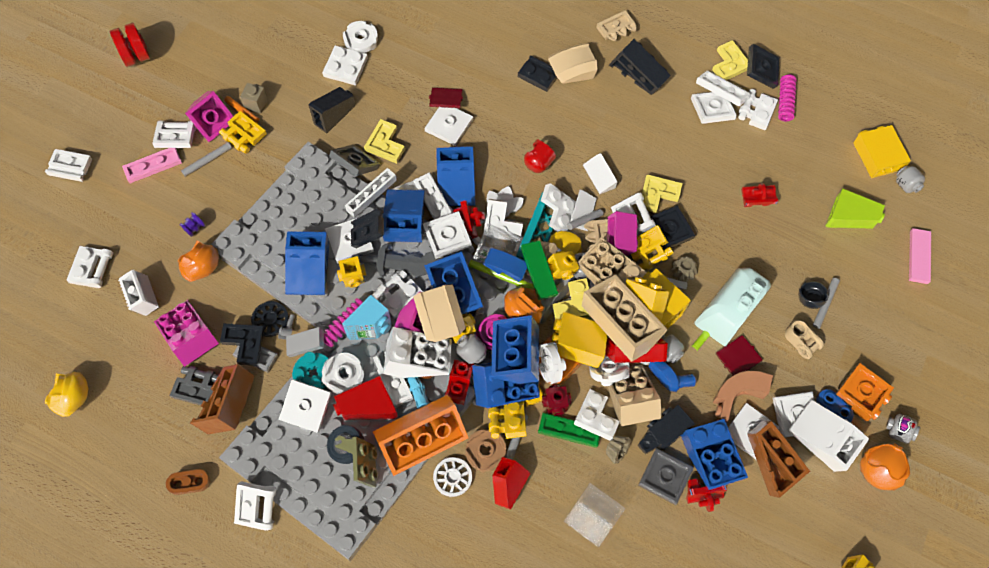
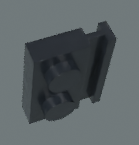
[517,55,557,92]
[351,208,384,249]

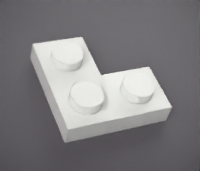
[541,183,576,232]
[483,199,523,242]
[574,389,619,440]

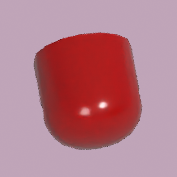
[524,139,556,173]

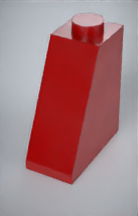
[605,336,668,363]
[333,376,398,420]

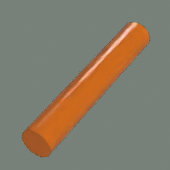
[224,96,259,123]

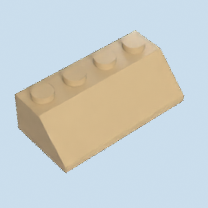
[582,275,667,362]

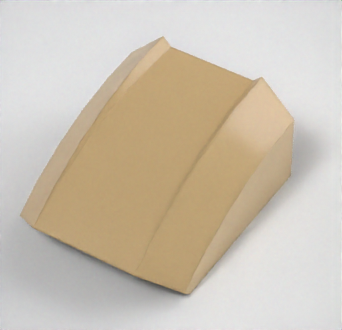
[548,43,597,84]
[413,285,466,342]

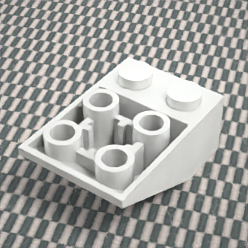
[383,327,452,378]
[788,400,869,472]

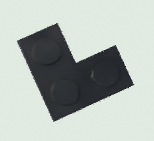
[220,323,264,366]

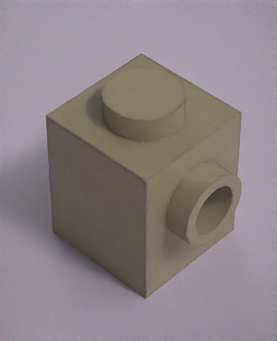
[240,83,268,114]

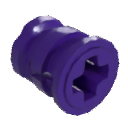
[179,212,206,237]

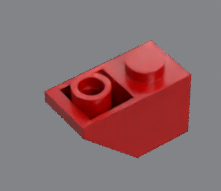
[492,457,530,510]

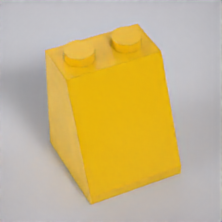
[643,268,691,330]

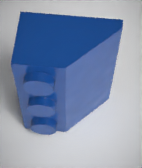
[491,315,539,384]

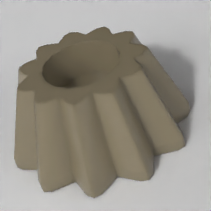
[670,256,697,282]
[606,435,631,464]

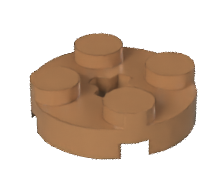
[466,430,506,472]

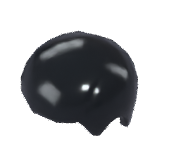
[798,281,829,309]

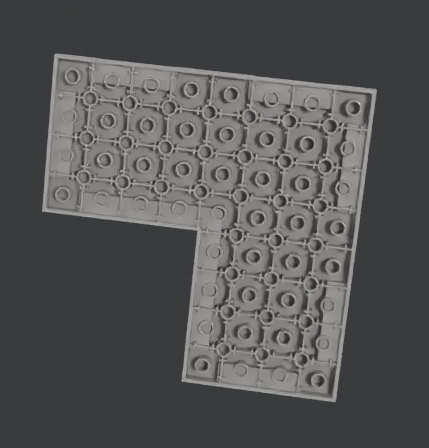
[211,142,545,562]

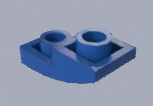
[483,248,527,282]

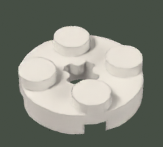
[343,21,378,53]
[539,342,566,384]
[322,353,364,394]
[589,355,630,386]

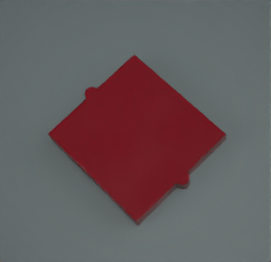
[429,87,463,108]
[716,335,763,376]

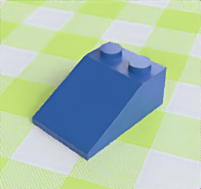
[424,252,483,315]

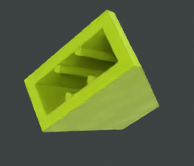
[825,188,885,229]

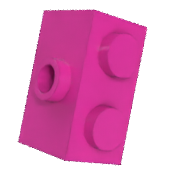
[607,211,638,256]

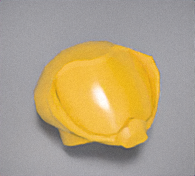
[45,372,89,416]

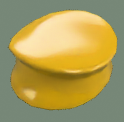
[549,231,582,255]

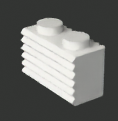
[118,270,158,316]

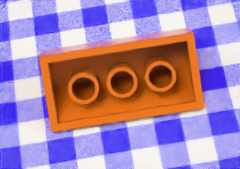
[372,395,469,476]

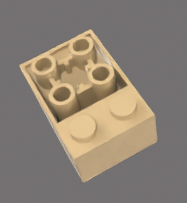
[577,237,647,285]
[608,365,661,426]

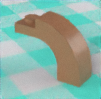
[713,371,773,423]

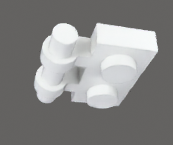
[738,89,778,130]
[372,270,423,320]

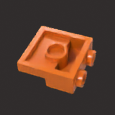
[836,363,894,421]

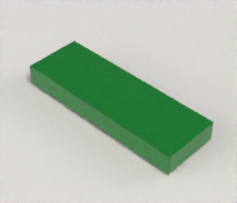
[521,241,558,300]
[538,412,600,448]

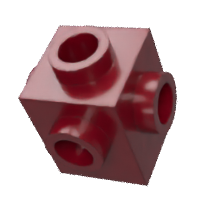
[542,385,572,415]

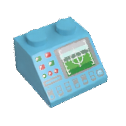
[342,295,392,340]

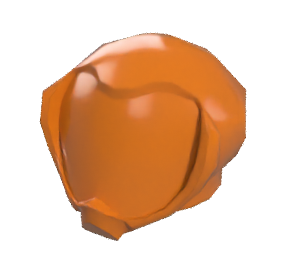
[177,240,219,282]
[504,286,545,324]
[860,443,910,491]

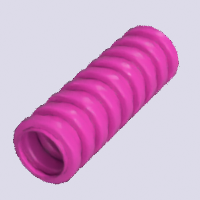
[778,75,796,122]
[323,298,363,347]

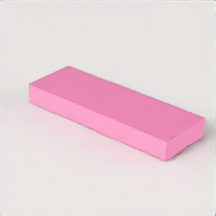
[122,148,182,183]
[909,228,931,284]

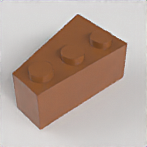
[190,364,255,434]
[747,421,811,498]

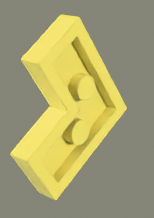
[712,40,748,80]
[364,119,405,164]
[642,175,682,213]
[552,278,591,320]

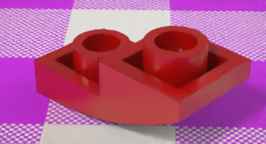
[445,360,474,405]

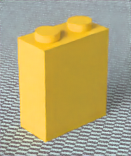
[853,125,911,178]
[625,277,669,322]
[551,312,607,368]

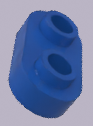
[816,389,854,423]

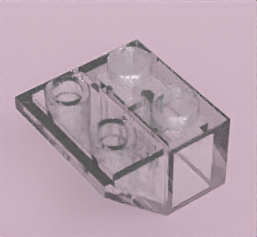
[564,483,626,547]

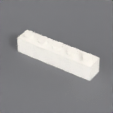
[345,168,397,218]

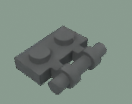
[169,366,219,406]

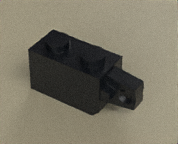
[637,405,695,455]

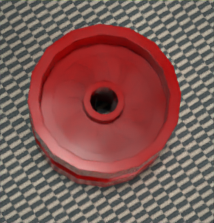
[109,22,150,67]

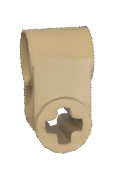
[785,321,824,359]

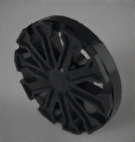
[251,301,289,337]

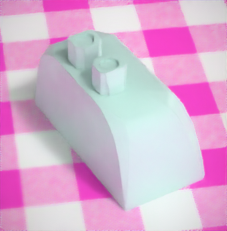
[694,268,771,347]

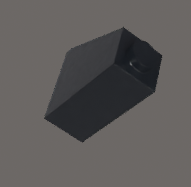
[308,87,355,134]

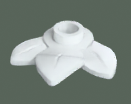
[486,186,523,218]

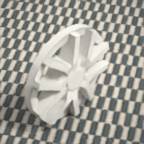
[433,457,472,497]

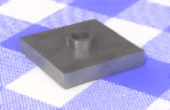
[638,448,694,505]

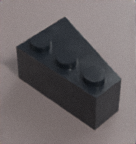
[609,39,671,95]

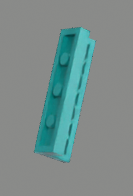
[516,192,553,262]

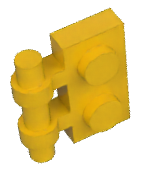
[219,111,267,154]
[631,225,674,270]
[488,401,527,439]

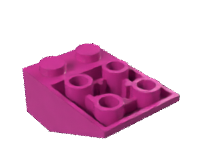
[154,300,219,367]

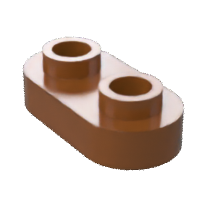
[166,469,210,495]

